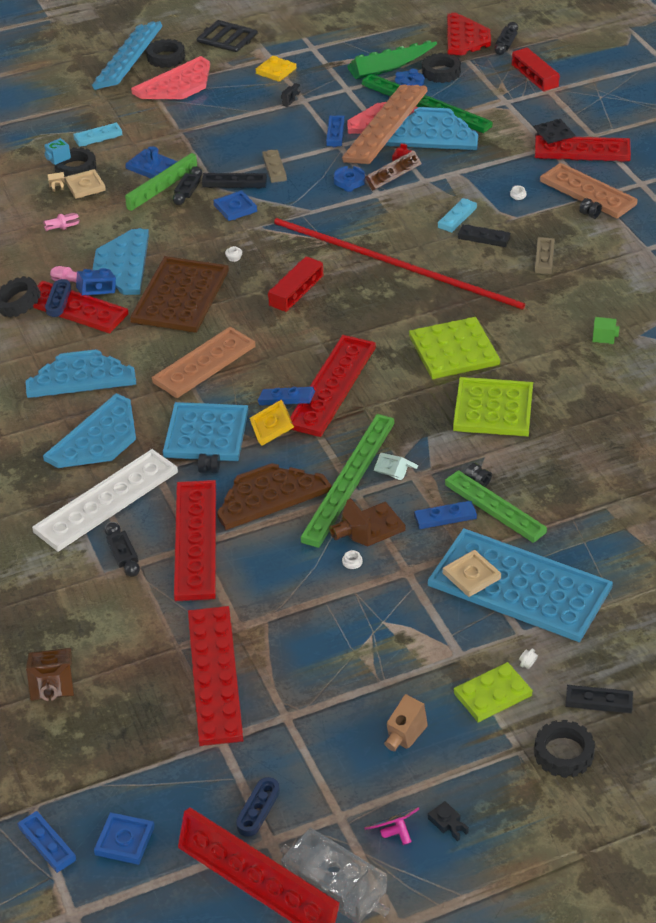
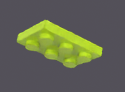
[454,662,533,722]

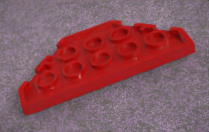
[447,13,491,55]

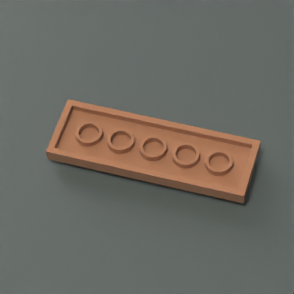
[540,163,638,219]
[152,326,255,398]

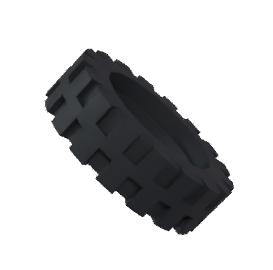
[146,39,185,68]
[422,53,461,83]
[54,147,97,178]
[0,276,41,317]
[534,720,595,778]

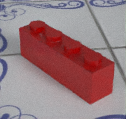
[512,47,560,92]
[268,256,324,312]

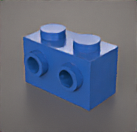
[76,268,116,295]

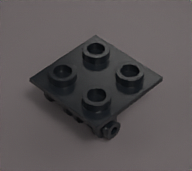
[533,118,576,144]

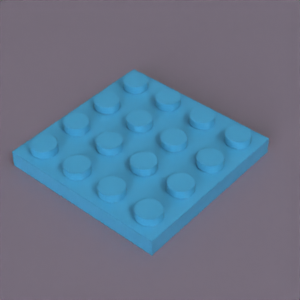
[163,402,248,461]

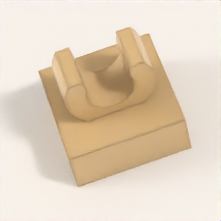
[48,172,65,192]

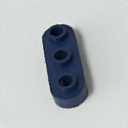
[45,279,71,317]
[236,777,280,836]

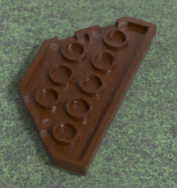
[217,463,332,530]

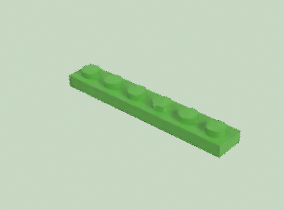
[125,153,197,211]
[445,470,547,543]

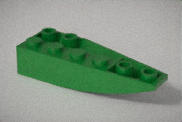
[347,40,437,79]

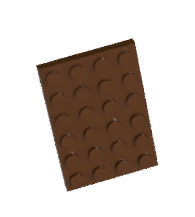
[130,256,229,333]

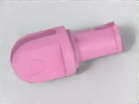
[43,213,79,231]
[50,266,77,283]

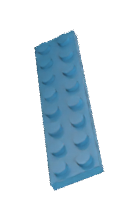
[92,21,163,90]

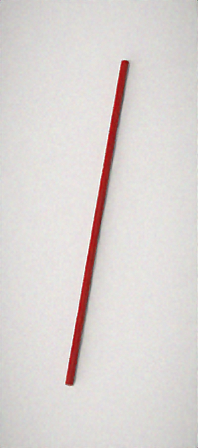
[274,218,525,310]

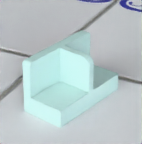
[374,453,418,480]

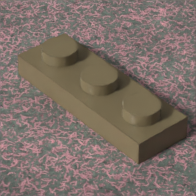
[262,150,287,183]
[535,237,555,274]

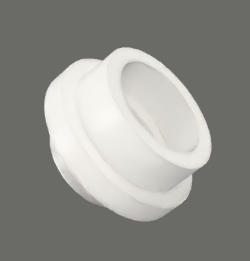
[510,186,526,200]
[225,246,242,261]
[342,550,363,569]
[519,648,538,669]

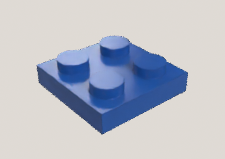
[213,190,257,221]
[94,812,155,865]

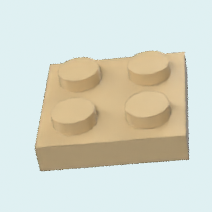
[65,169,106,199]
[443,550,501,597]

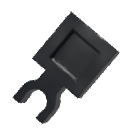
[281,83,301,107]
[428,801,469,841]

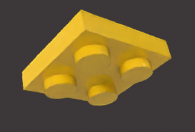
[255,56,296,82]
[250,400,294,446]

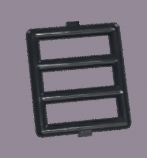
[196,20,258,52]

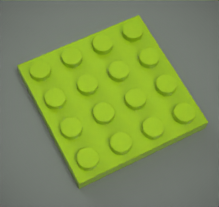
[409,317,500,379]
[453,377,533,437]

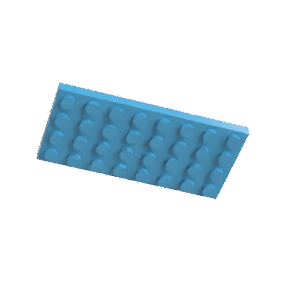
[428,528,613,643]

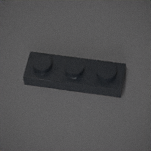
[458,224,511,247]
[565,685,633,714]

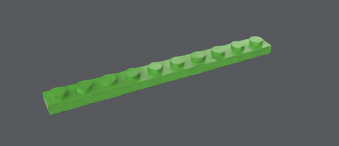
[301,414,394,548]

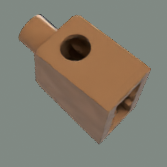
[384,694,428,751]

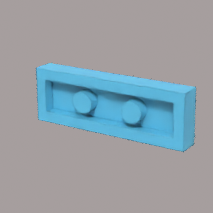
[73,123,123,147]
[438,198,477,233]

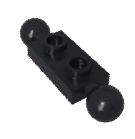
[494,22,518,55]
[172,166,202,205]
[105,522,140,577]

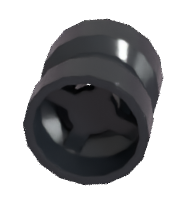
[579,198,602,219]
[198,453,220,473]
[465,463,492,487]

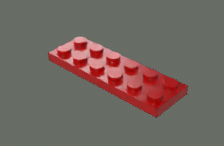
[535,135,631,162]
[33,280,129,334]

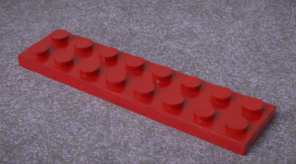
[290,335,376,437]
[174,480,216,601]
[188,606,244,746]
[178,807,340,923]

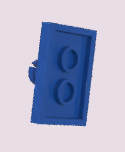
[125,146,178,179]

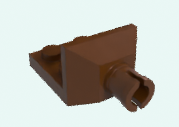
[329,498,406,547]
[26,648,74,701]

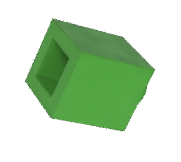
[592,317,619,344]

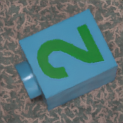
[44,138,71,165]

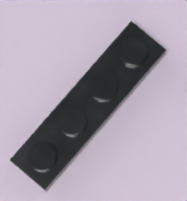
[202,173,267,189]

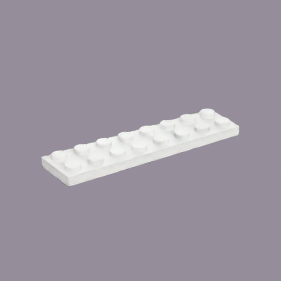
[32,449,178,552]

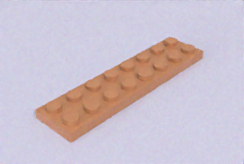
[342,84,428,164]

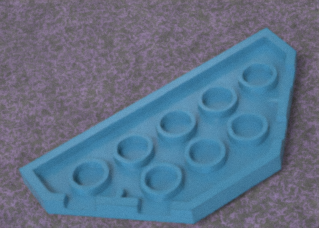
[385,107,478,150]
[92,228,149,295]
[26,349,136,398]
[43,393,136,468]

